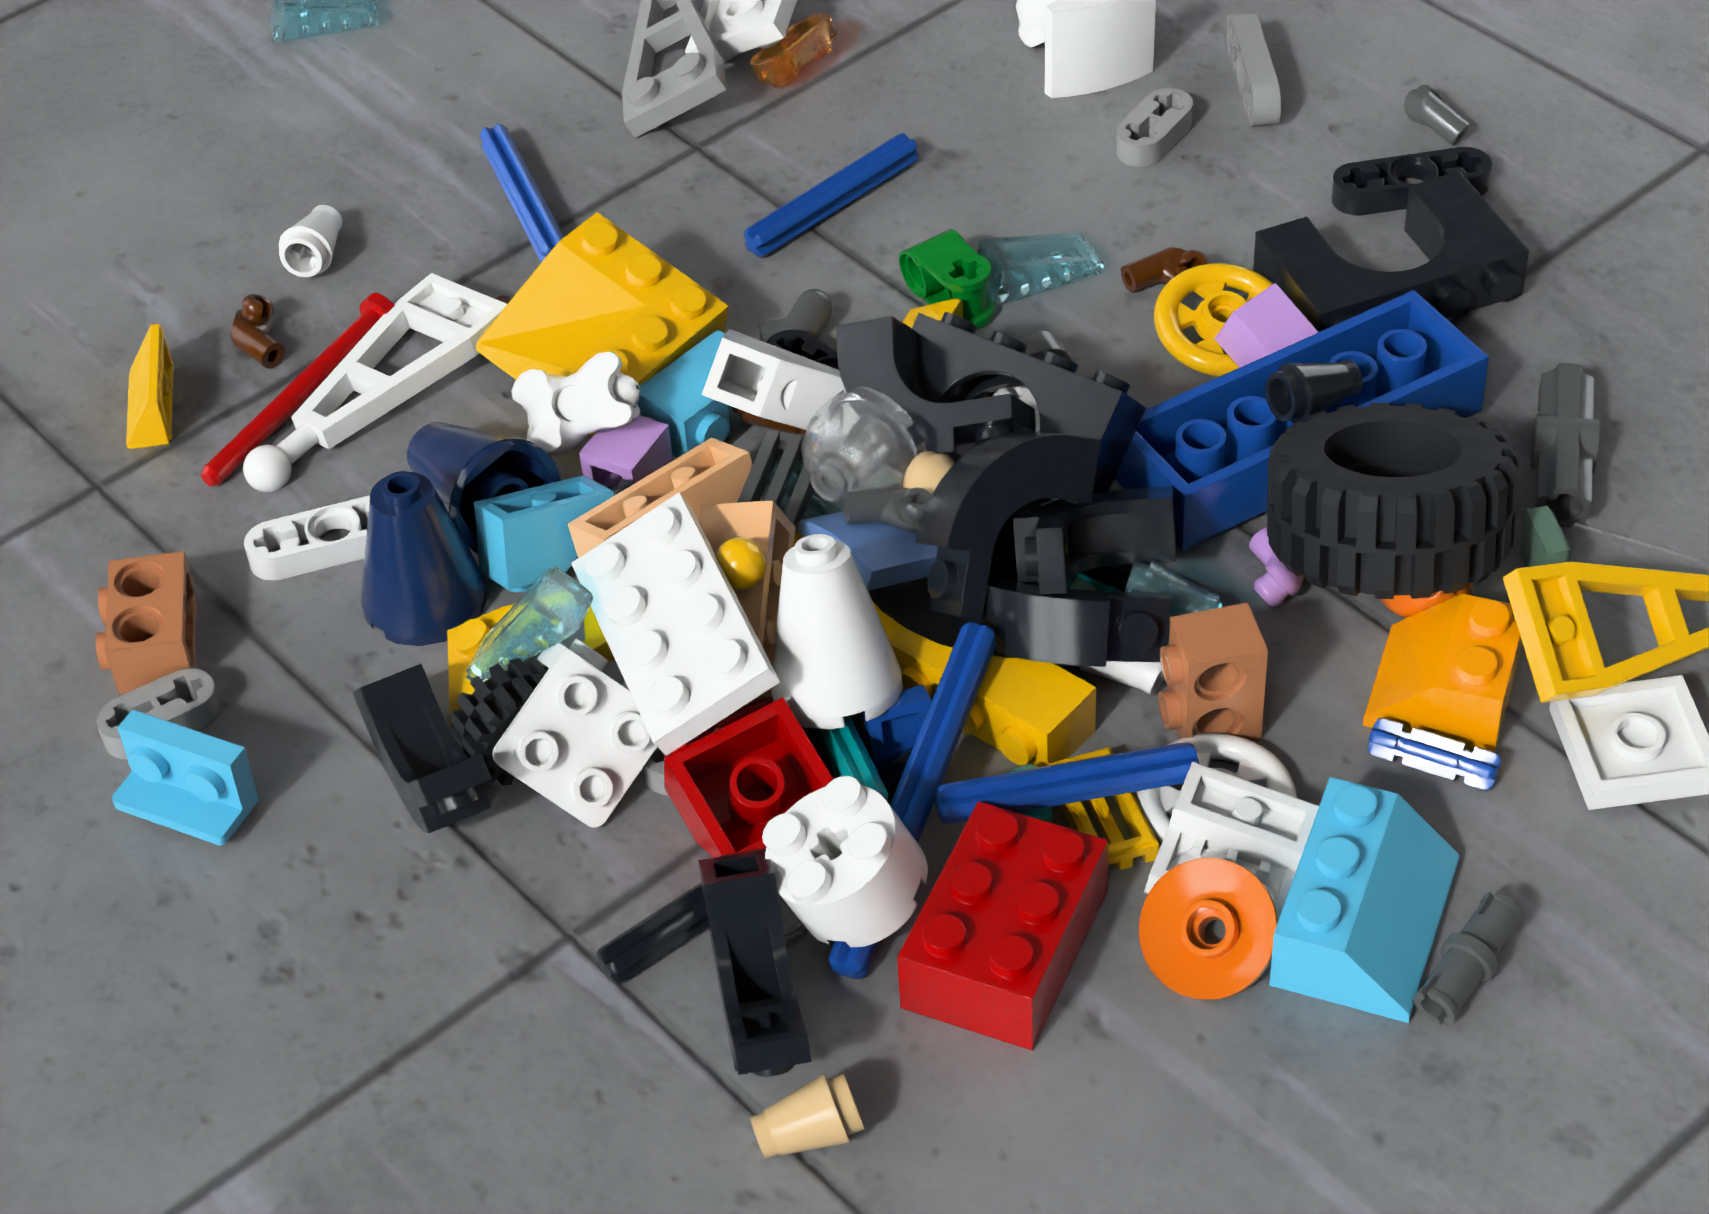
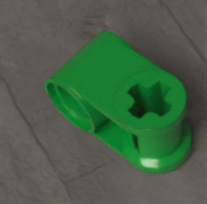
[899,229,995,329]

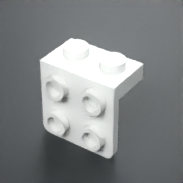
[492,638,657,827]

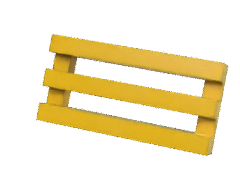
[1047,747,1159,870]

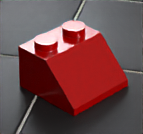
[664,697,833,858]

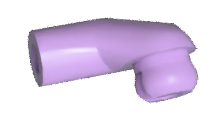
[1249,527,1305,607]

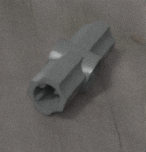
[1531,363,1600,528]

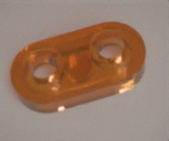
[750,13,838,87]

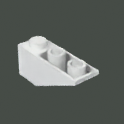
[702,329,868,445]

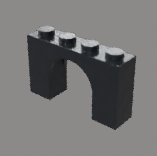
[1253,171,1529,332]
[859,312,1146,504]

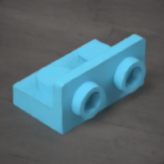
[112,709,260,846]

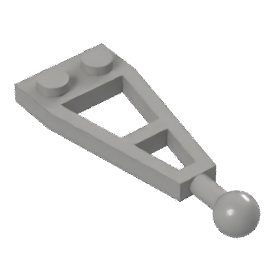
[622,0,727,138]

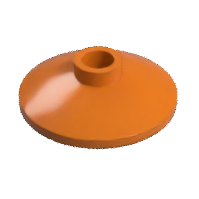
[1139,858,1278,1000]

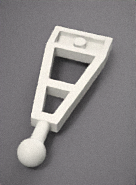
[243,273,507,492]

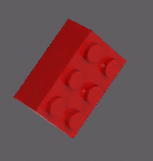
[897,801,1108,1051]

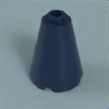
[407,422,561,554]
[361,471,487,646]

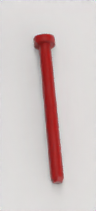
[201,293,395,486]

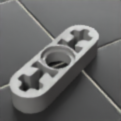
[1226,12,1281,126]

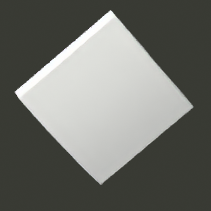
[1044,0,1156,98]
[1144,762,1319,920]

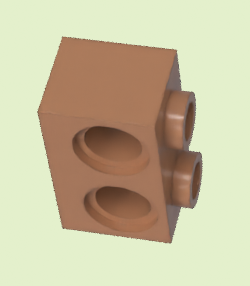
[95,551,197,694]
[1158,602,1268,741]

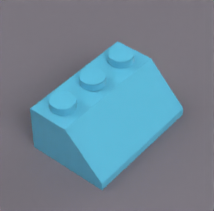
[1269,777,1460,1023]

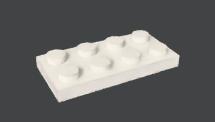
[571,493,780,756]

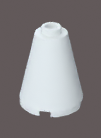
[770,534,903,729]

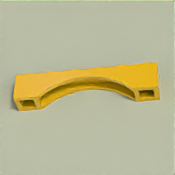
[793,531,1096,767]

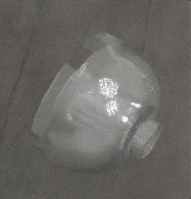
[801,387,927,510]

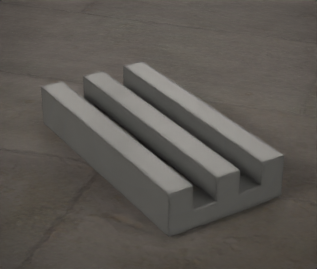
[737,430,828,539]

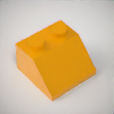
[1363,593,1522,751]

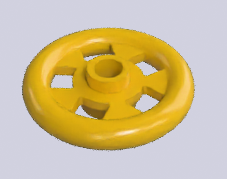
[1154,263,1273,377]

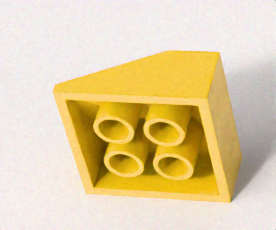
[476,212,729,437]

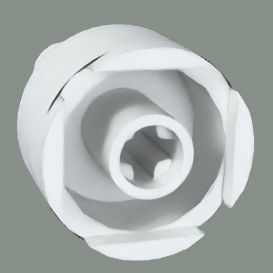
[762,776,928,947]

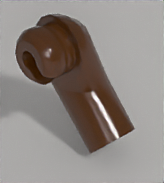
[1121,247,1209,293]
[231,294,285,369]

